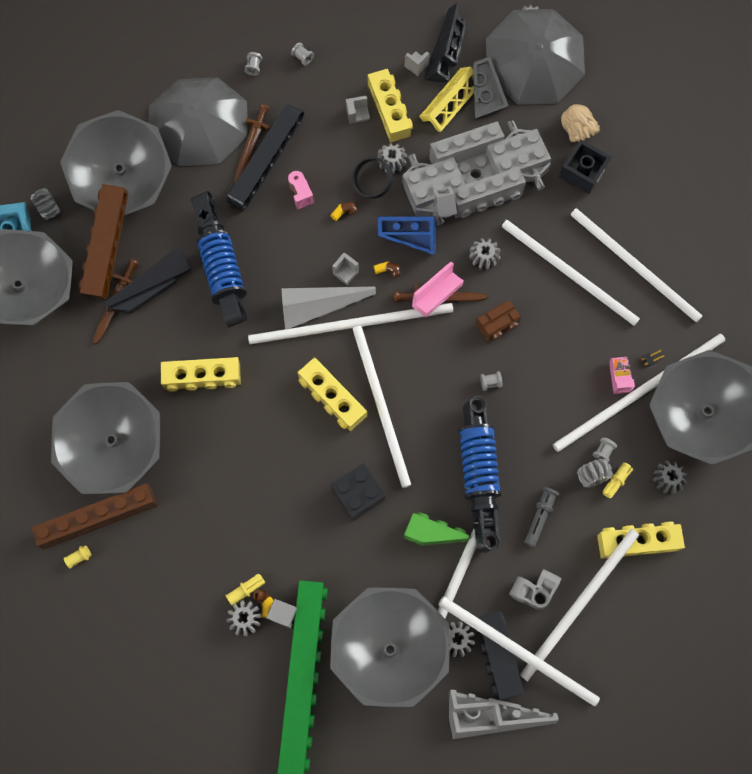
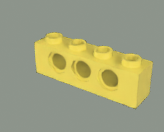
[368,69,413,142]
[161,357,241,392]
[298,358,367,431]
[597,522,685,559]

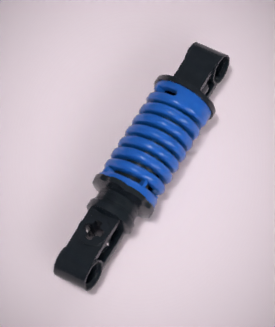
[191,191,247,328]
[458,396,502,553]

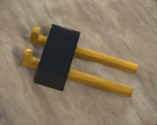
[641,350,664,367]

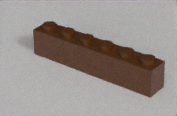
[79,184,129,300]
[31,483,157,550]

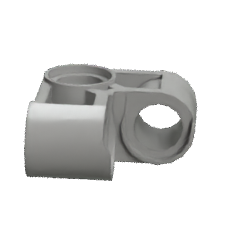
[509,569,562,610]

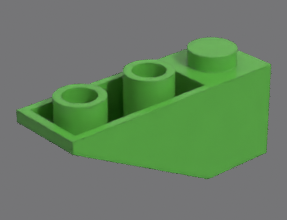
[404,512,469,546]

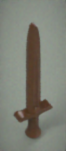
[234,104,270,183]
[93,259,139,344]
[392,283,488,302]

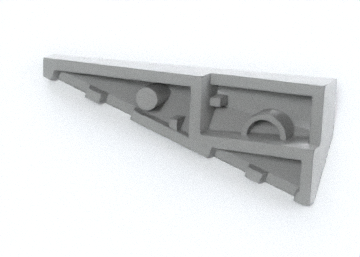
[281,287,376,329]
[449,690,559,739]

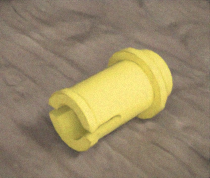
[64,546,92,569]

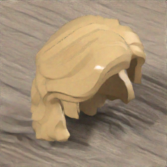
[561,104,600,142]

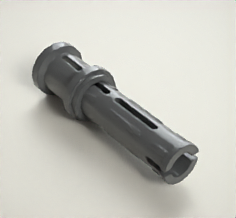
[524,487,559,548]

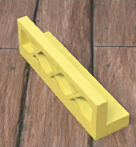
[419,67,474,132]

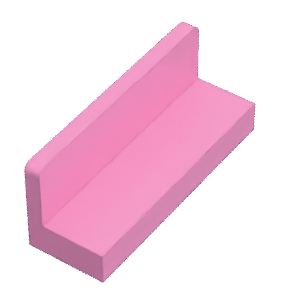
[412,262,463,317]

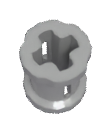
[291,42,314,66]
[244,52,262,76]
[480,371,503,391]
[592,437,617,462]

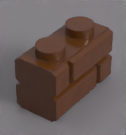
[476,300,521,341]

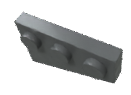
[473,57,508,120]

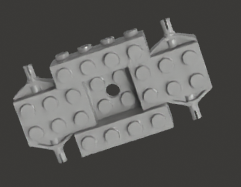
[402,120,551,225]

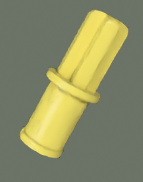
[603,462,633,499]
[225,574,265,606]

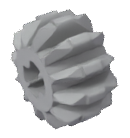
[377,142,407,175]
[469,238,501,270]
[577,459,613,487]
[226,601,262,636]
[449,622,475,657]

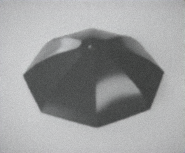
[486,9,585,105]
[148,77,248,167]
[60,110,172,215]
[0,229,73,326]
[649,350,752,465]
[51,382,160,494]
[330,588,449,707]

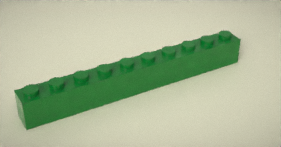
[278,580,328,774]

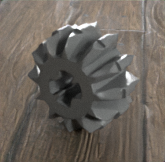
[31,188,60,220]
[653,461,688,494]

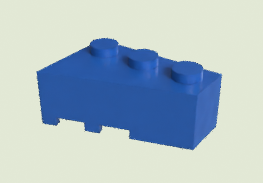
[378,216,436,254]

